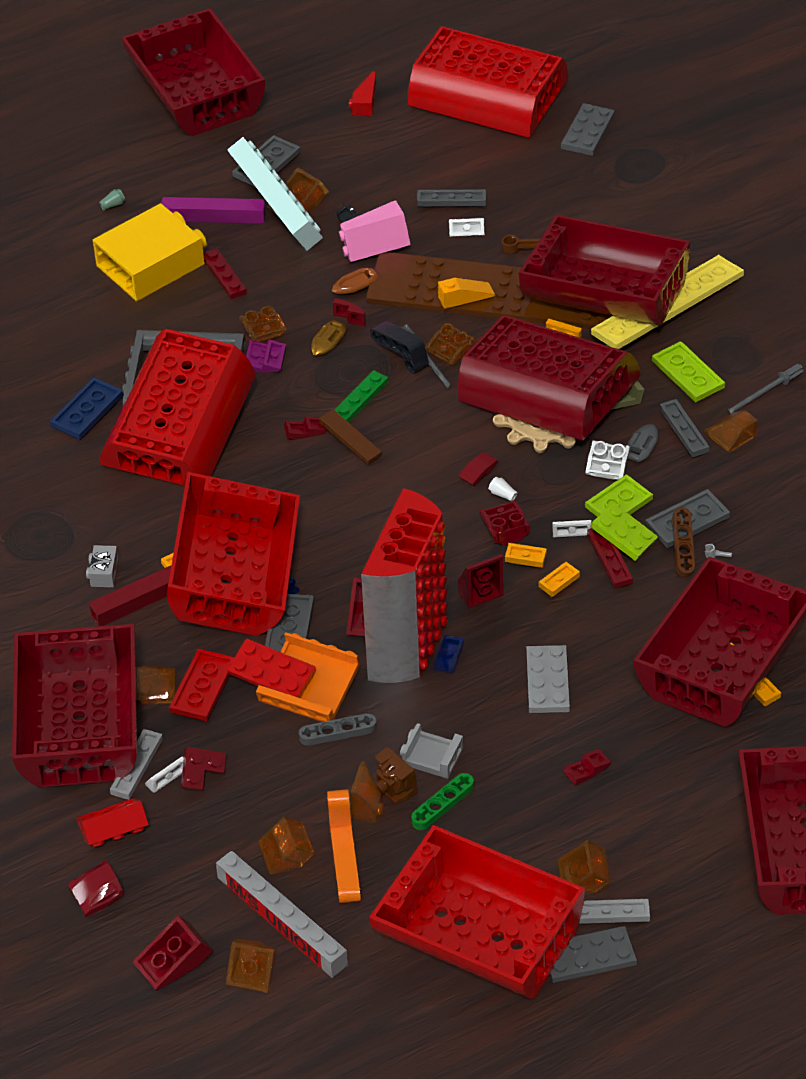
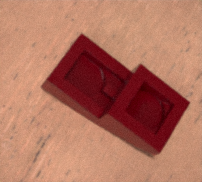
[333,298,366,327]
[284,416,326,439]
[458,452,498,487]
[563,749,611,785]

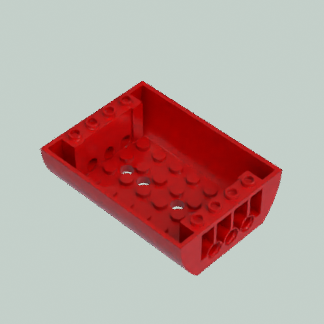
[408,26,568,138]
[100,329,256,486]
[167,472,300,636]
[369,825,585,999]

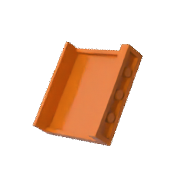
[256,632,360,722]

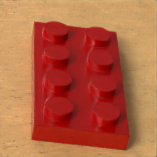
[227,638,316,698]
[169,649,235,721]

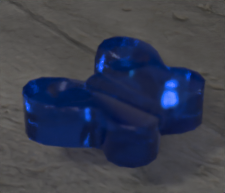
[287,576,300,594]

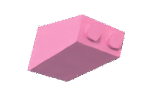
[339,201,410,262]

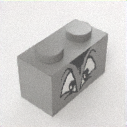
[86,545,119,587]

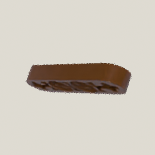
[672,507,695,578]

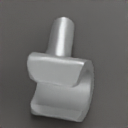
[705,544,732,558]

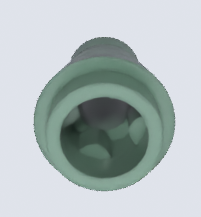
[99,189,126,210]

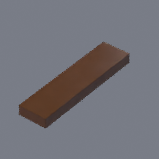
[319,409,382,465]

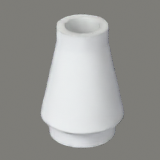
[488,477,518,502]

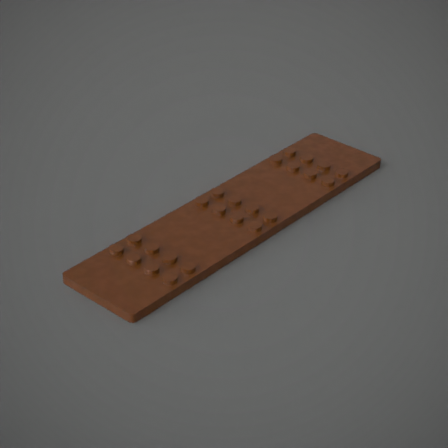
[366,252,647,335]

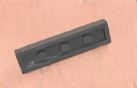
[417,190,486,207]
[659,399,709,457]

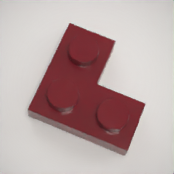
[181,747,226,791]

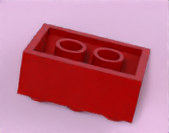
[76,798,149,847]

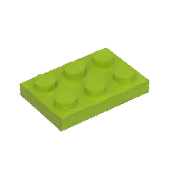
[585,474,653,517]
[590,503,658,561]

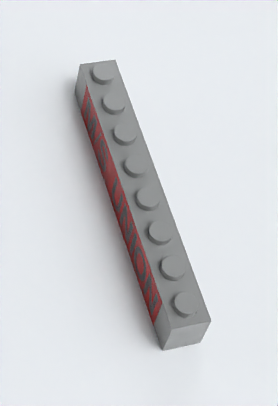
[216,851,348,978]

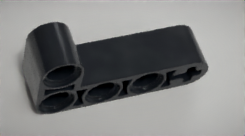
[370,321,429,374]

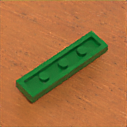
[335,370,388,423]

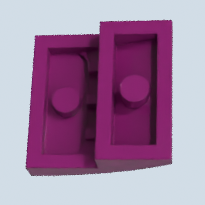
[246,339,286,373]

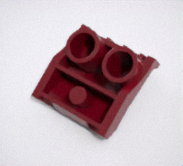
[480,500,530,546]
[67,860,123,917]

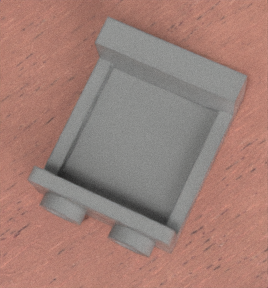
[400,723,463,779]

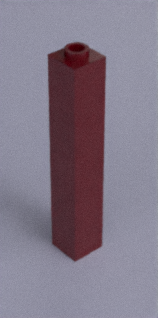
[89,565,171,626]

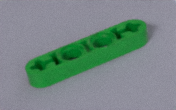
[411,773,474,830]

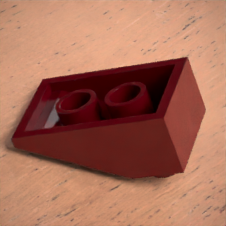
[458,554,503,609]
[346,578,365,637]
[132,915,213,991]

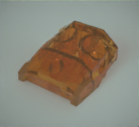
[239,306,287,342]
[425,322,477,365]
[135,664,176,704]

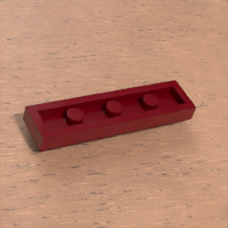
[203,248,247,300]
[587,528,633,588]

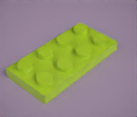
[652,341,725,403]

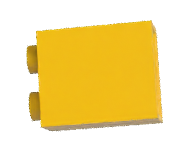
[93,203,207,301]

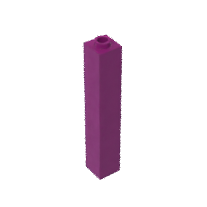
[162,197,266,224]

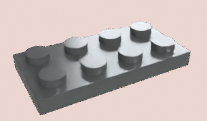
[561,103,615,156]
[232,135,300,187]
[645,489,730,548]
[265,594,314,652]
[550,926,637,983]

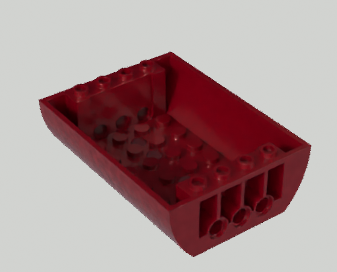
[121,8,265,136]
[519,214,690,326]
[458,315,641,440]
[633,556,806,727]
[739,746,806,915]

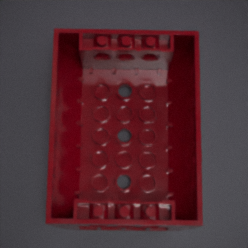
[12,624,137,787]

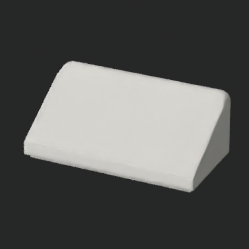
[449,218,484,237]
[552,520,591,537]
[145,757,184,793]

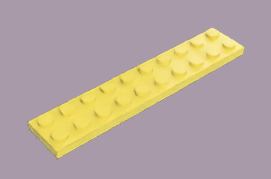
[591,255,744,349]

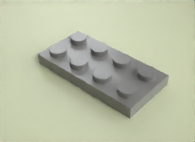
[526,645,570,713]

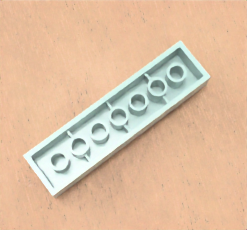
[228,137,323,250]

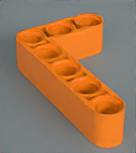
[327,789,361,903]

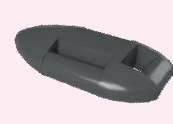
[626,424,658,462]

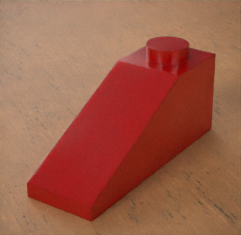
[349,72,376,116]

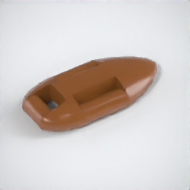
[332,267,379,294]

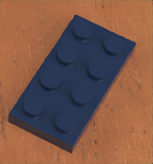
[50,377,123,440]

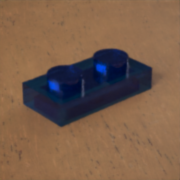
[434,635,464,673]

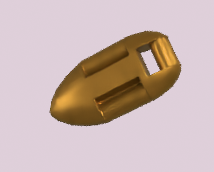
[311,320,347,356]

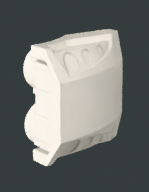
[585,441,630,480]

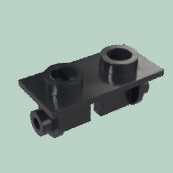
[336,202,360,223]

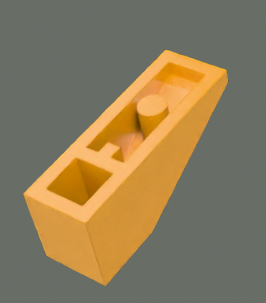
[438,278,495,309]

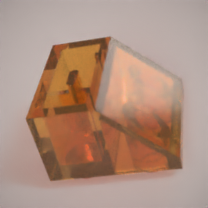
[258,816,314,875]

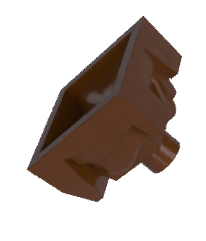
[374,746,418,804]

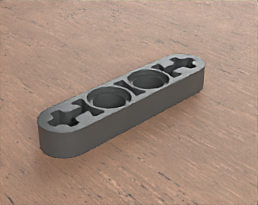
[299,713,377,746]

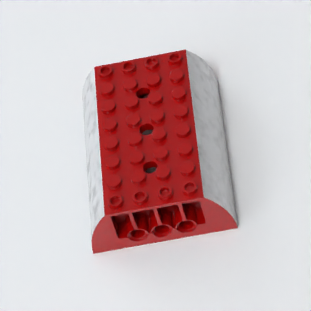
[361,488,448,683]

